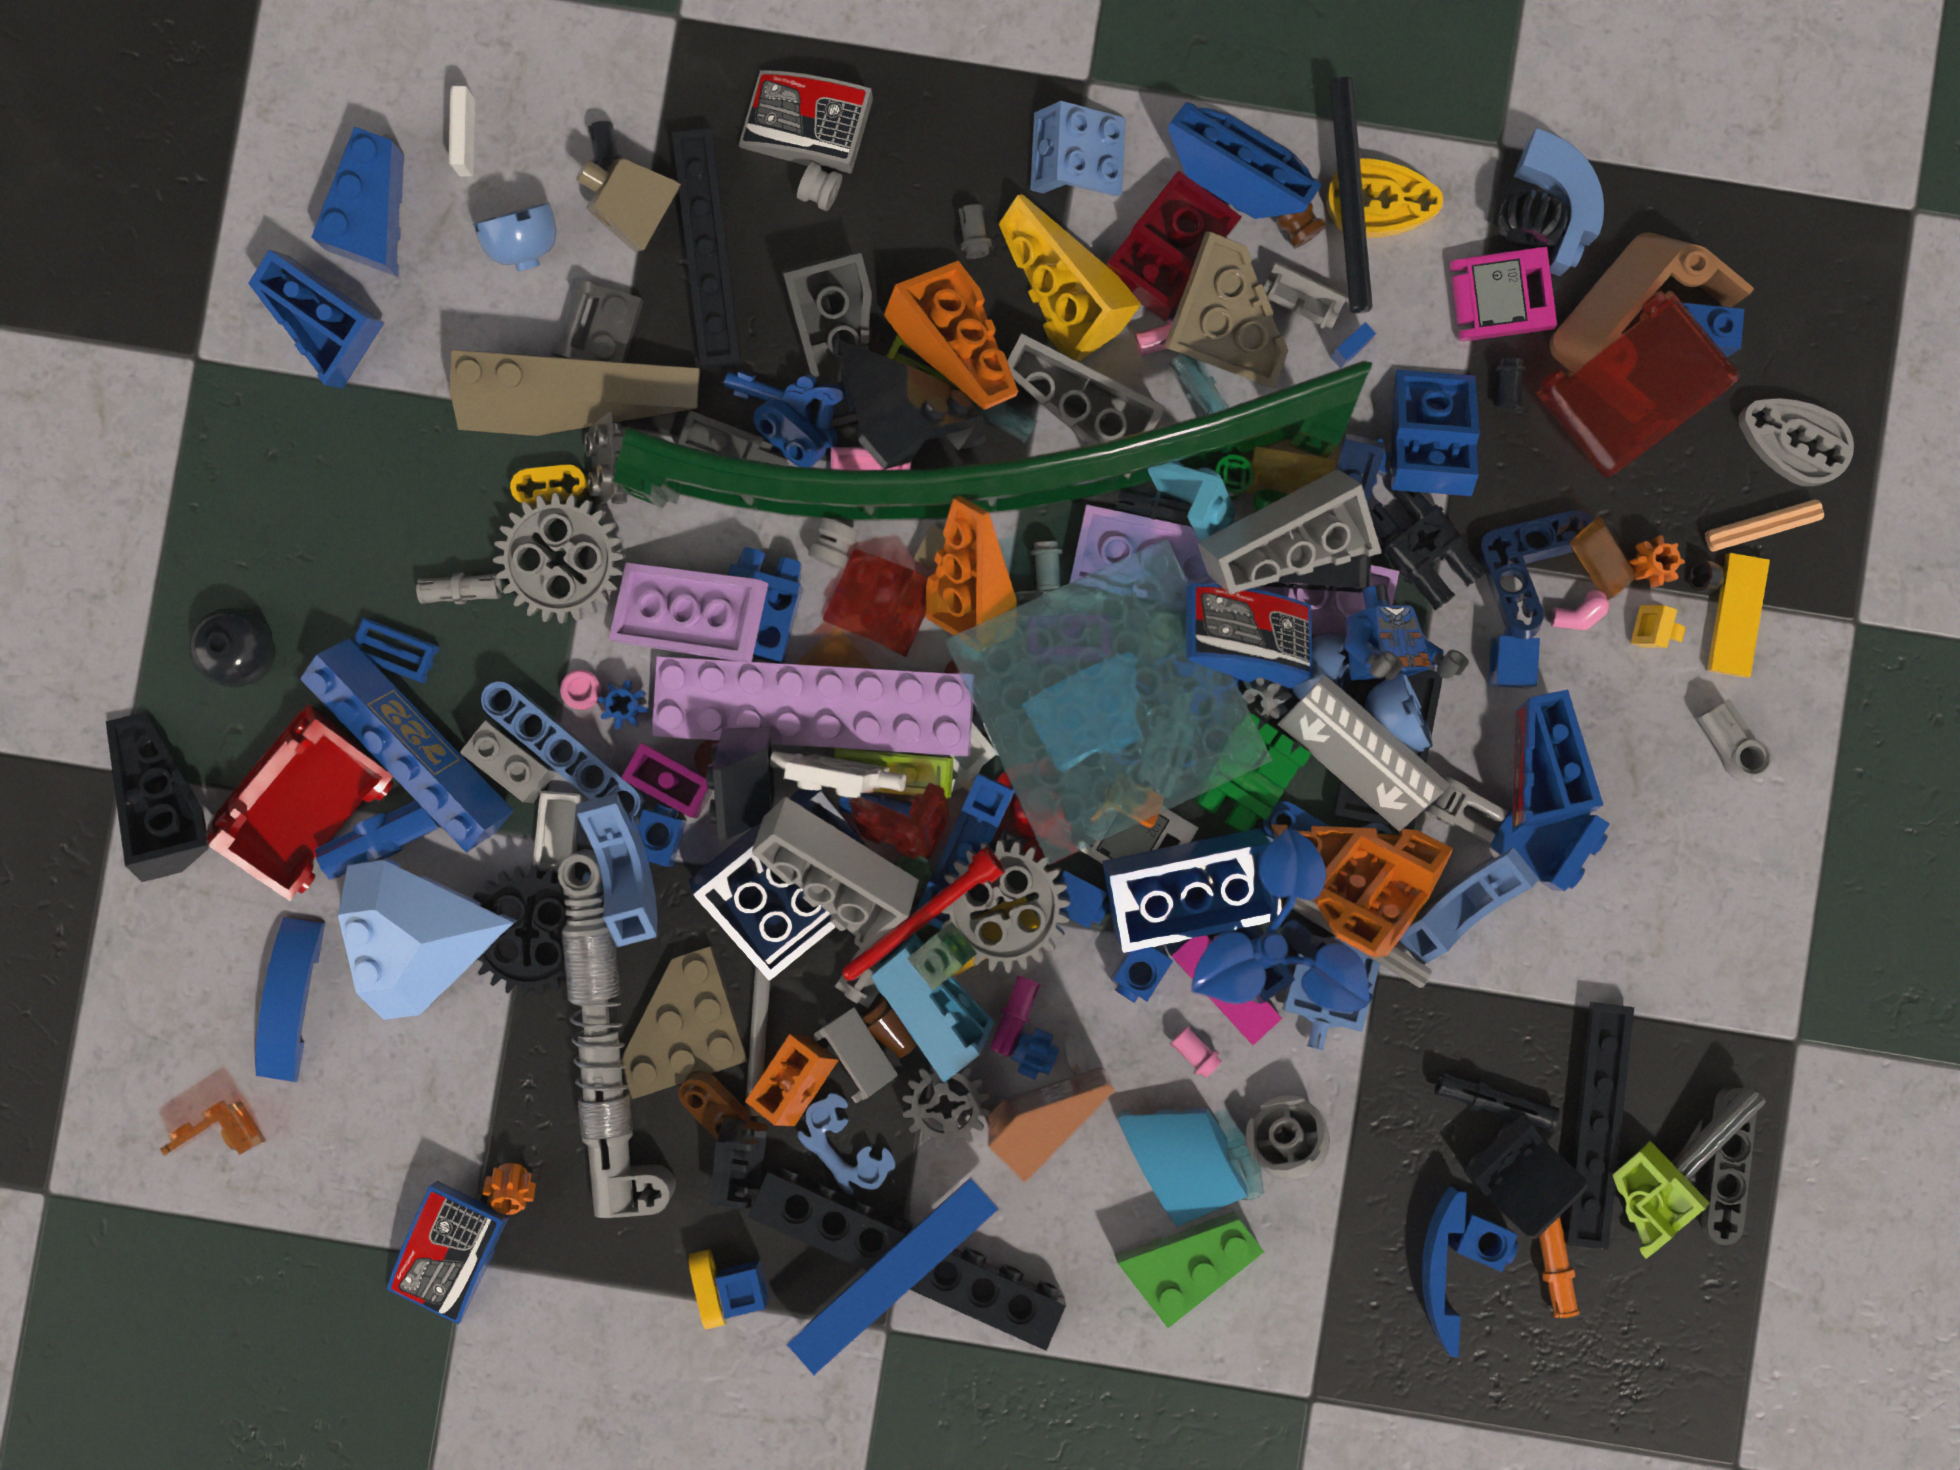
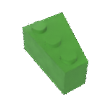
[1114,1211,1264,1328]

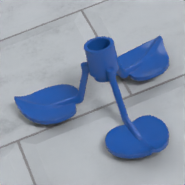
[1191,829,1369,1013]

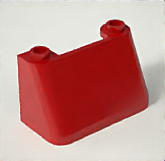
[207,704,393,901]

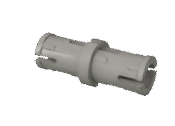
[416,572,502,605]

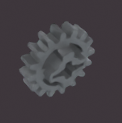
[902,1066,989,1149]

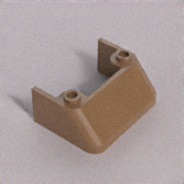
[1550,232,1755,423]

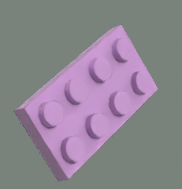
[608,563,768,663]

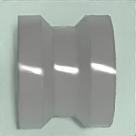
[797,162,842,212]

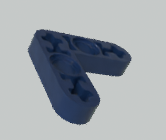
[1479,510,1595,639]

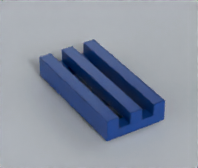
[353,617,440,684]

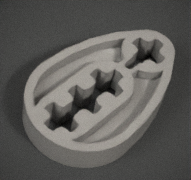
[1739,398,1854,487]

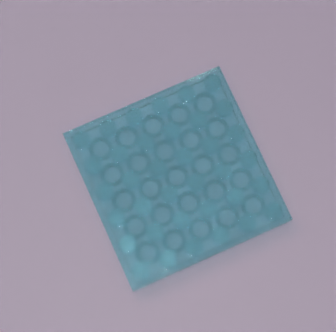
[945,539,1272,865]

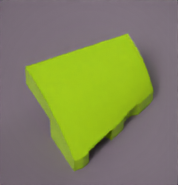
[1613,1141,1710,1259]

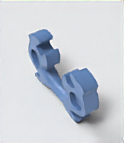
[798,1091,895,1195]

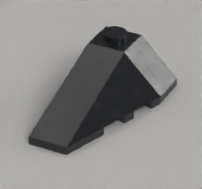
[105,712,209,882]

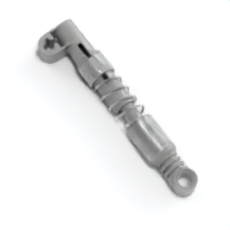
[558,849,676,1218]

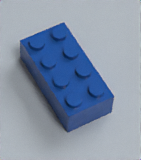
[1102,828,1282,953]

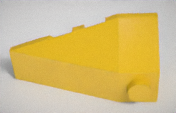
[999,194,1141,362]

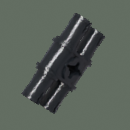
[1369,490,1487,611]

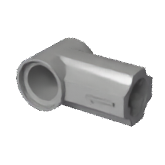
[1697,699,1771,779]

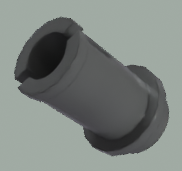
[958,204,992,259]

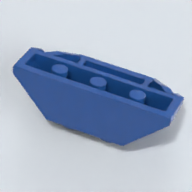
[1167,102,1322,219]

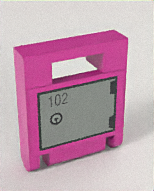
[1449,247,1557,342]

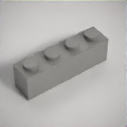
[1007,333,1165,479]
[1197,469,1382,594]
[751,797,919,951]

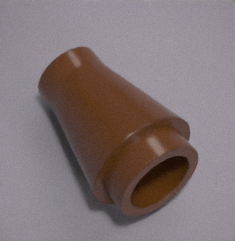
[860,997,917,1058]

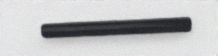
[1330,77,1373,314]

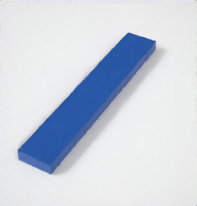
[787,1177,998,1375]

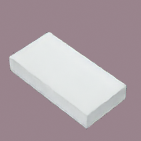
[449,86,475,177]
[533,790,583,873]

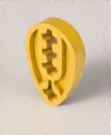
[1326,158,1443,238]

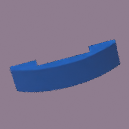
[916,773,1015,933]
[255,917,325,1082]
[1422,1186,1466,1357]

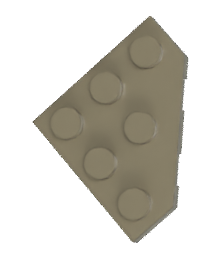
[1164,232,1289,388]
[621,946,749,1099]

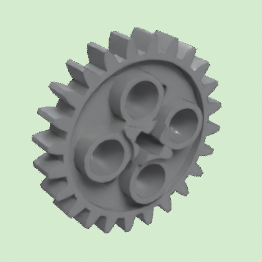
[493,493,626,623]
[940,839,1071,972]

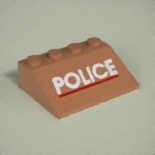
[988,1067,1115,1183]

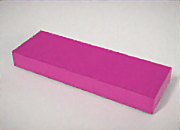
[1170,935,1283,1045]

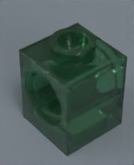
[907,922,977,991]

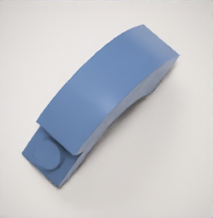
[1514,128,1604,277]
[577,793,657,947]
[1400,847,1539,965]

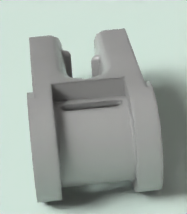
[1423,775,1508,844]

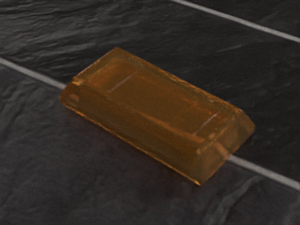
[1569,516,1637,600]

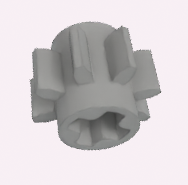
[1240,677,1292,723]

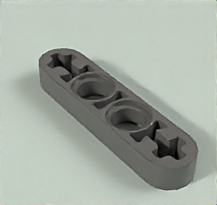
[1701,1086,1757,1245]

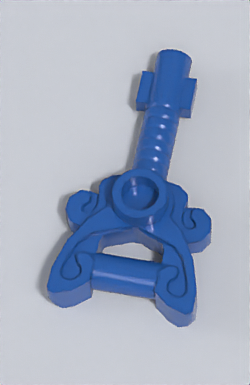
[724,370,847,448]

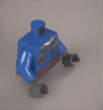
[1344,584,1469,680]

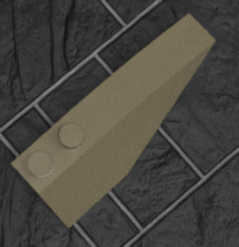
[450,350,700,436]

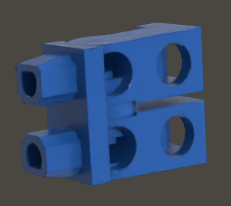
[728,547,803,664]

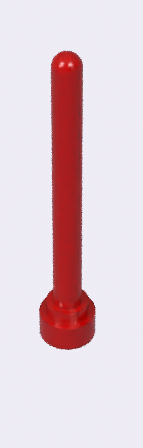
[842,847,1005,981]

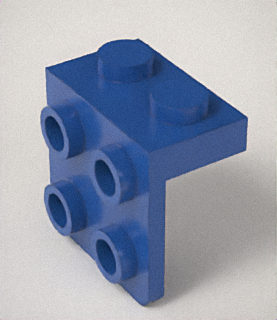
[1489,806,1610,892]

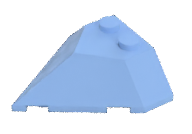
[338,858,517,1020]

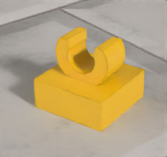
[1630,605,1686,648]

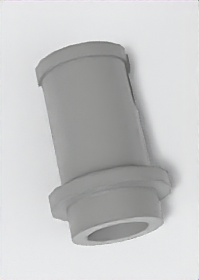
[1030,541,1062,591]

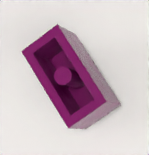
[621,743,714,818]

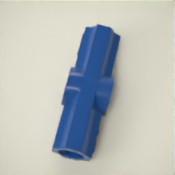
[315,800,441,880]

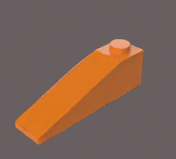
[884,261,1018,410]
[926,496,1017,652]

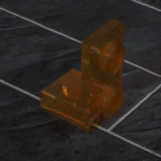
[160,1100,266,1156]

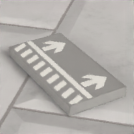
[1277,675,1450,831]

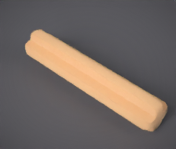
[1705,499,1824,551]

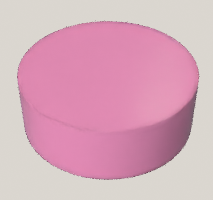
[560,670,602,710]

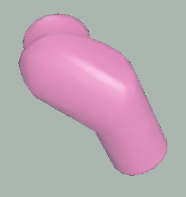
[1550,590,1609,630]

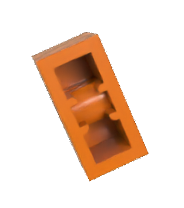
[745,1034,839,1126]

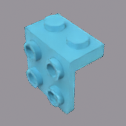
[1147,461,1236,541]

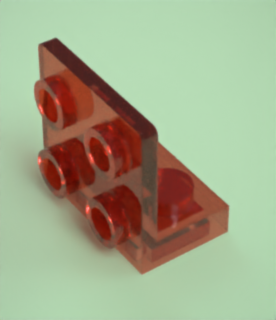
[823,549,928,658]
[849,783,950,860]

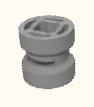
[808,518,859,570]

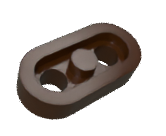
[678,1071,750,1139]

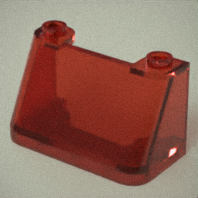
[1536,291,1741,478]

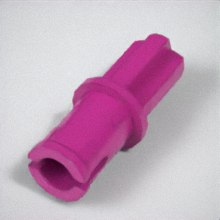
[991,975,1041,1057]

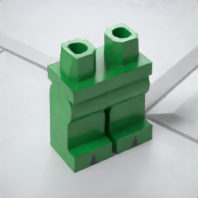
[1194,711,1312,832]

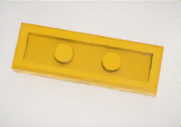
[1707,553,1770,678]

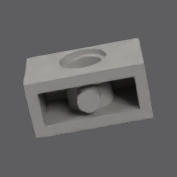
[460,721,557,803]

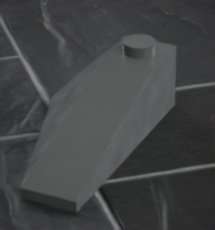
[782,252,872,427]

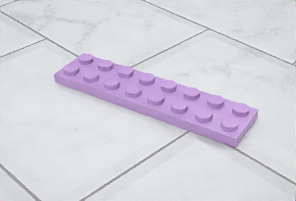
[1069,505,1399,636]
[652,656,975,756]

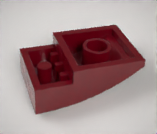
[1106,170,1242,322]

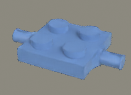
[1282,934,1380,1051]

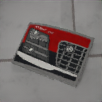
[739,70,873,174]

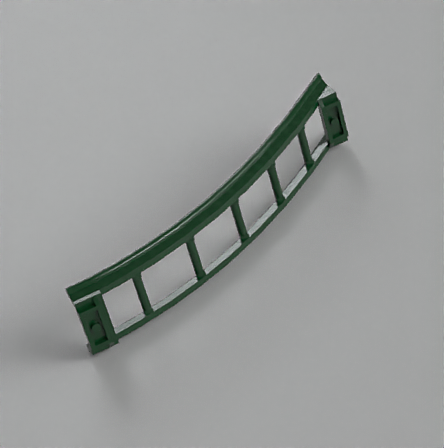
[612,361,1373,521]

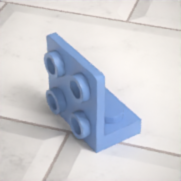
[1030,101,1126,196]

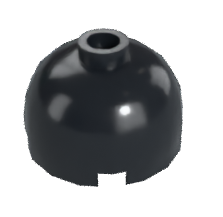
[190,608,276,688]

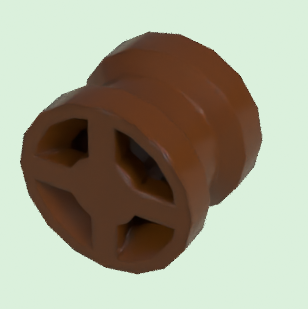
[1276,203,1327,249]

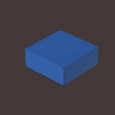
[1330,322,1376,368]

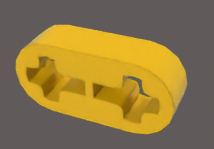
[510,464,588,507]
[689,1249,727,1330]

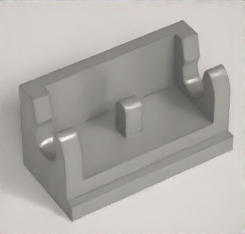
[811,1008,898,1104]

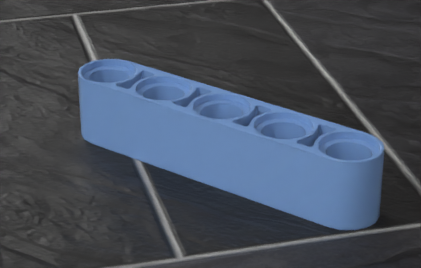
[481,681,647,820]

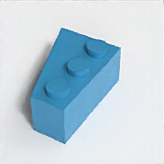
[871,933,995,1082]

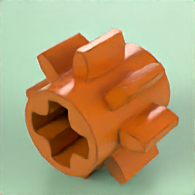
[1629,536,1685,588]
[482,1163,536,1215]

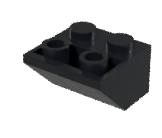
[706,728,775,840]

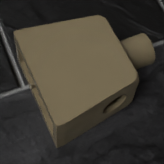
[576,158,681,252]

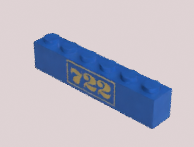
[300,638,514,853]

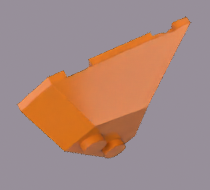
[1270,824,1453,957]

